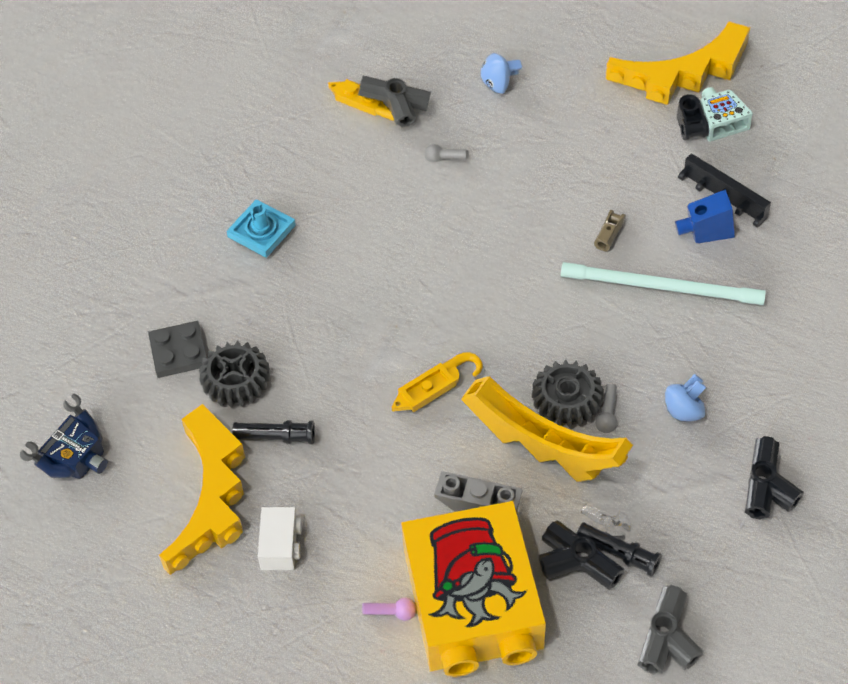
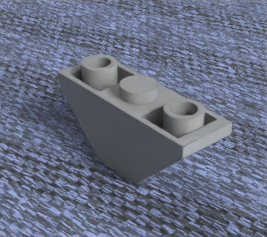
[434,471,523,514]

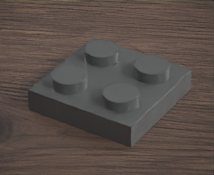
[148,320,206,378]

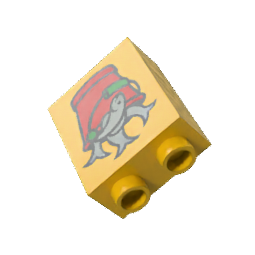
[401,501,546,677]

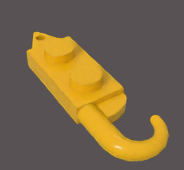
[328,79,394,121]
[392,352,483,412]

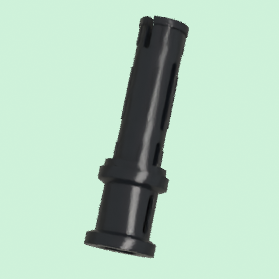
[232,420,315,445]
[577,522,662,577]

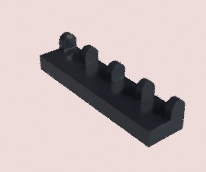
[678,153,771,228]

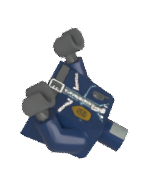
[20,394,108,479]

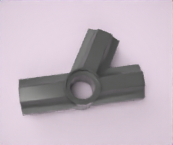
[358,75,431,128]
[638,585,703,674]

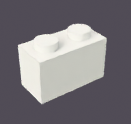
[258,507,302,570]

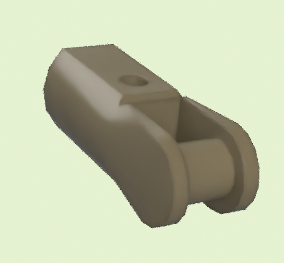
[594,210,626,252]

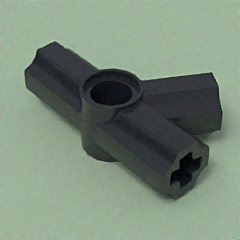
[745,436,804,520]
[539,520,624,590]

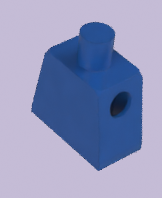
[675,190,735,244]

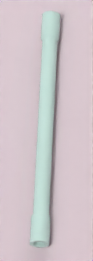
[561,262,766,305]

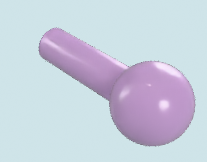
[362,598,417,621]

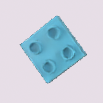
[226,199,296,258]

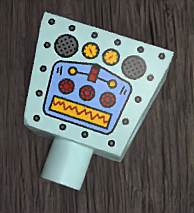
[700,87,753,142]

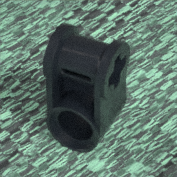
[677,94,709,140]

